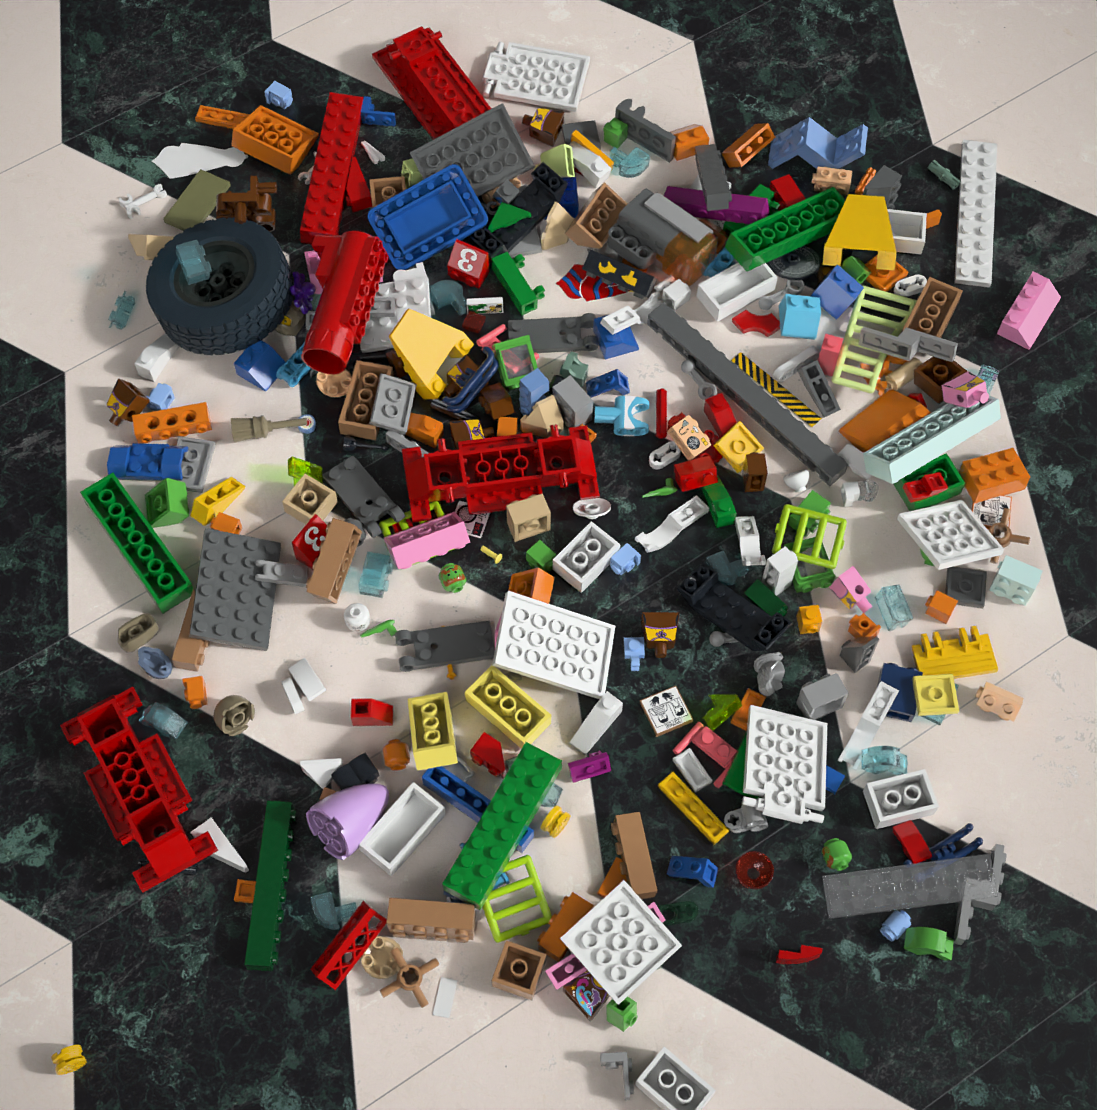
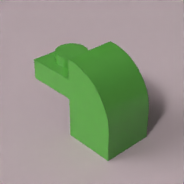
[904,927,954,961]

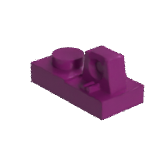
[568,750,611,783]

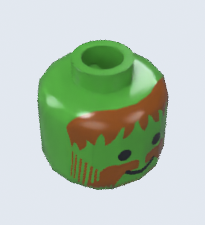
[438,563,467,593]
[821,838,852,871]

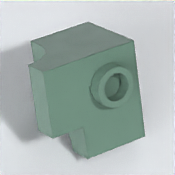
[559,351,589,388]

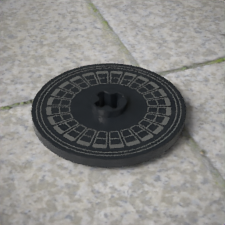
[767,245,820,280]

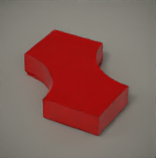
[732,310,780,337]

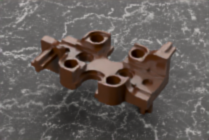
[216,176,277,232]

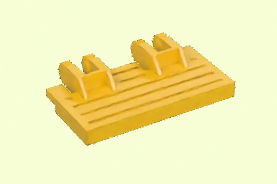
[912,626,998,679]

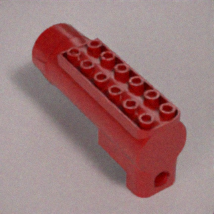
[301,231,388,374]

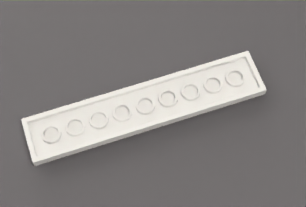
[955,140,997,287]

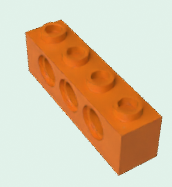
[132,402,212,444]

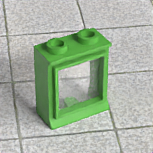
[492,335,538,390]
[783,537,836,593]

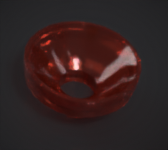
[736,851,774,890]

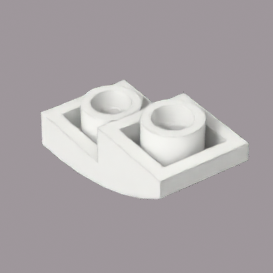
[837,443,872,480]
[288,658,326,701]

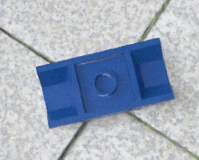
[107,443,188,481]

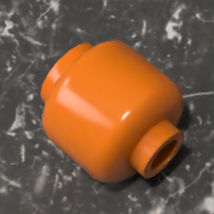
[383,739,410,771]

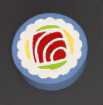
[298,414,316,434]

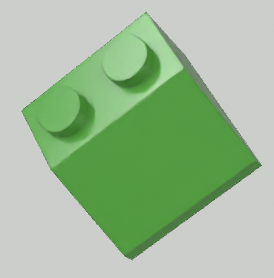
[145,478,189,528]

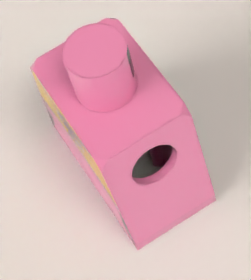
[942,371,989,408]
[829,566,873,613]

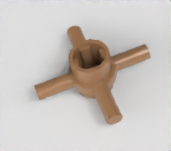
[988,508,1030,564]
[379,947,440,1008]

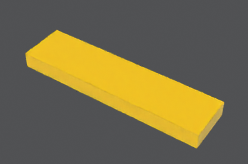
[658,772,729,845]

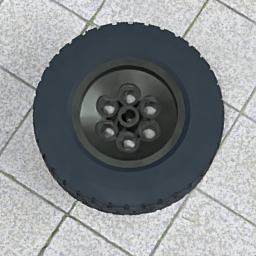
[146,218,294,356]

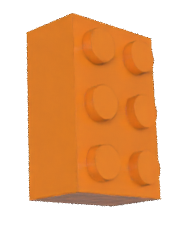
[959,448,1030,504]

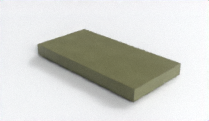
[163,169,231,231]

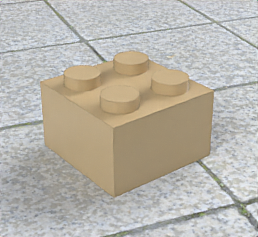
[282,474,338,525]
[507,494,551,542]

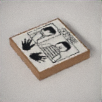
[640,686,693,737]

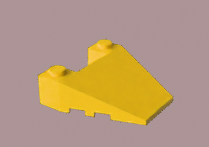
[822,194,897,270]
[389,309,474,399]

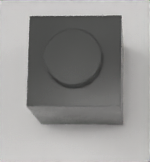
[492,179,520,204]

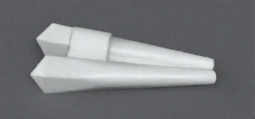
[361,141,385,164]

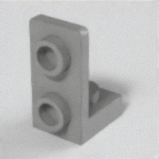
[600,1052,634,1101]

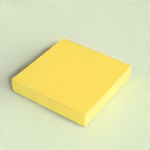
[912,674,959,716]

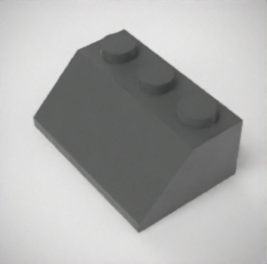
[863,165,902,210]

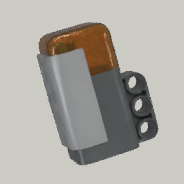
[607,188,718,286]

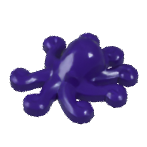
[290,271,316,315]

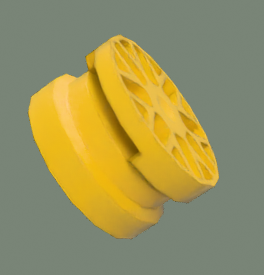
[541,805,571,838]
[51,1045,87,1075]

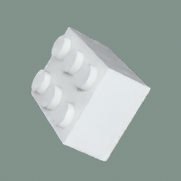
[553,521,620,593]
[863,769,939,829]
[635,1047,716,1110]

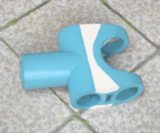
[594,396,650,436]

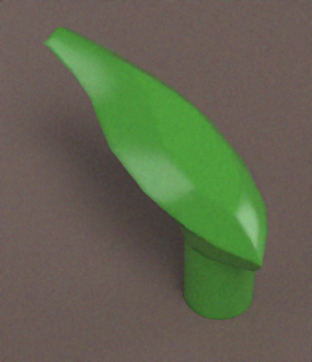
[642,478,678,498]
[360,620,397,637]

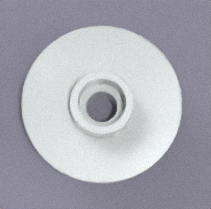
[573,498,611,519]

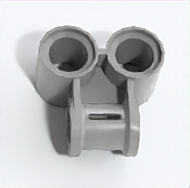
[724,805,768,834]

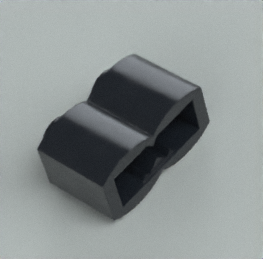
[331,752,380,790]

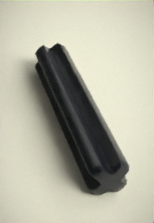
[430,399,481,423]

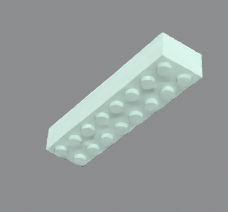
[863,396,1001,484]

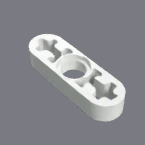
[773,346,820,382]

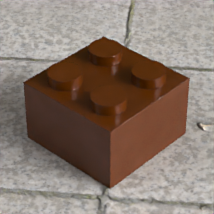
[914,356,967,404]

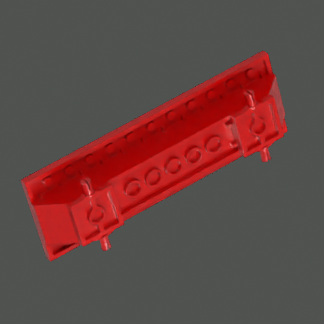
[372,26,492,140]

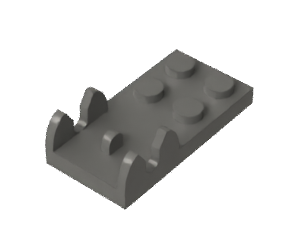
[615,99,676,163]

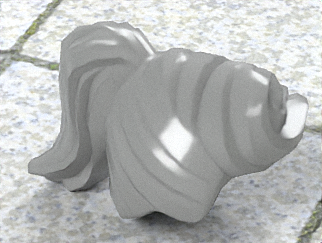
[754,652,785,696]

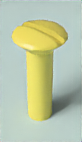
[481,546,502,564]

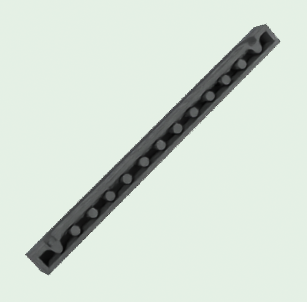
[647,302,848,487]

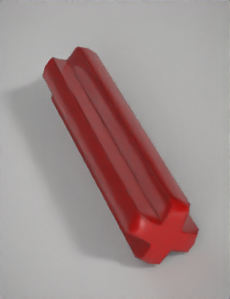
[656,388,667,439]

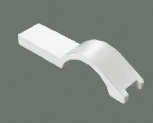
[601,291,670,335]
[635,496,709,553]
[735,516,766,566]
[838,681,899,770]

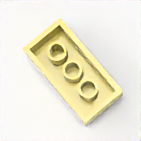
[465,665,551,749]
[408,692,458,771]

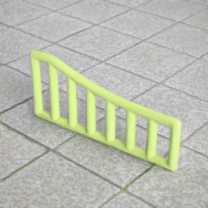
[831,286,917,393]

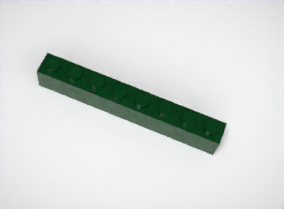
[244,801,297,971]

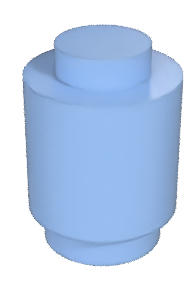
[880,910,911,942]

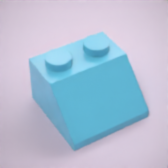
[779,294,821,340]

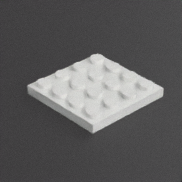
[360,276,431,353]
[897,500,1004,570]
[560,881,682,1005]

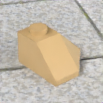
[541,202,574,250]
[128,234,175,260]
[520,395,564,438]

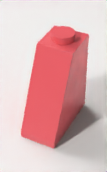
[818,334,843,376]

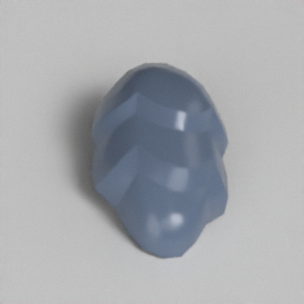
[138,646,172,679]

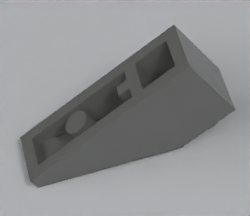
[797,360,841,418]
[839,636,880,673]

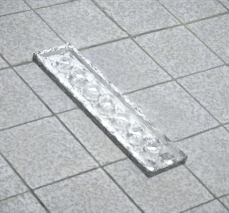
[822,854,998,919]

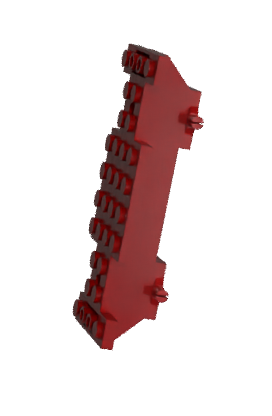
[402,424,600,523]
[60,687,218,892]

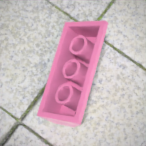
[997,272,1061,350]
[384,512,470,569]

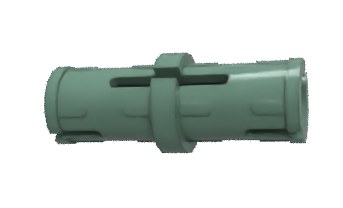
[928,160,961,190]

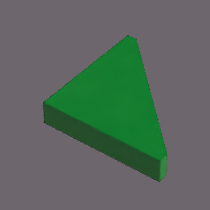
[488,202,531,233]

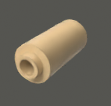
[885,357,922,391]

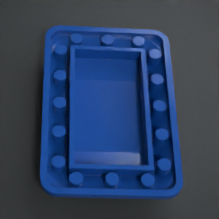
[368,164,488,270]

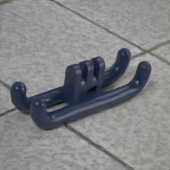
[442,347,499,413]
[903,823,983,883]

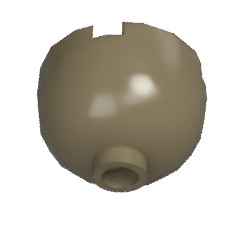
[213,695,255,736]

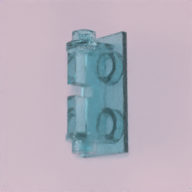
[108,291,135,329]

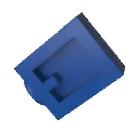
[361,96,396,126]
[586,369,630,398]
[667,856,718,888]

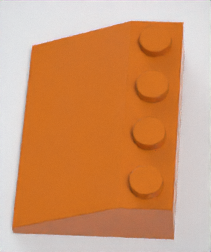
[232,105,319,174]
[838,389,931,453]

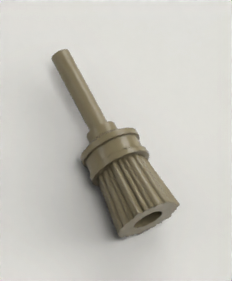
[231,415,307,443]

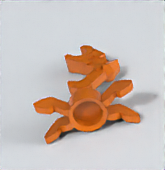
[860,355,907,397]

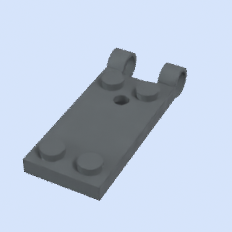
[508,313,598,354]
[322,456,405,538]
[395,620,495,672]

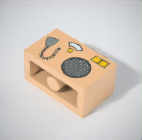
[667,415,711,461]

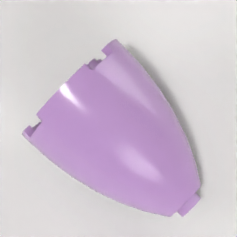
[306,784,389,860]

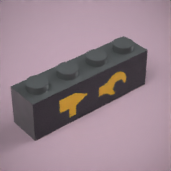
[582,249,658,299]

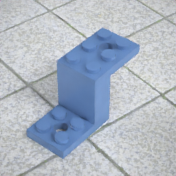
[768,117,868,169]

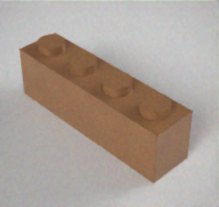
[172,589,210,672]
[611,812,657,899]

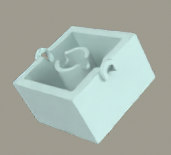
[989,555,1043,606]

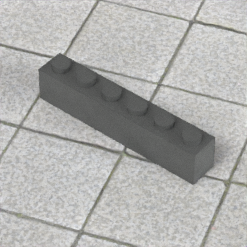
[695,144,732,211]

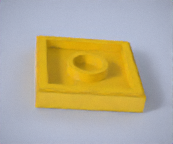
[713,421,764,473]

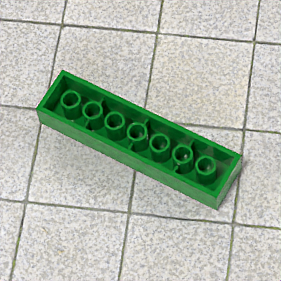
[725,187,846,272]
[80,473,194,614]
[442,742,562,910]

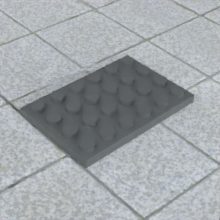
[410,103,535,197]
[189,528,281,651]

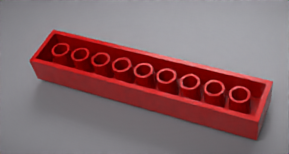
[300,92,363,244]

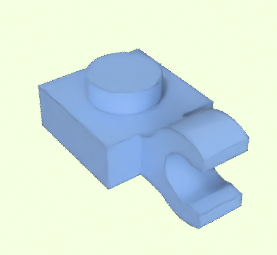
[624,637,645,671]

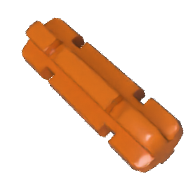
[855,167,876,195]

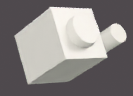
[654,275,691,311]

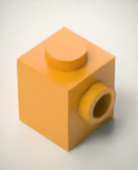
[796,605,822,634]

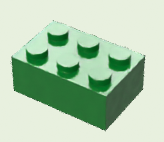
[893,453,965,511]

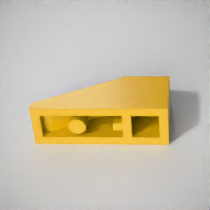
[190,477,245,526]

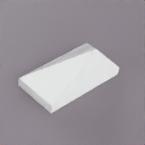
[300,758,343,789]

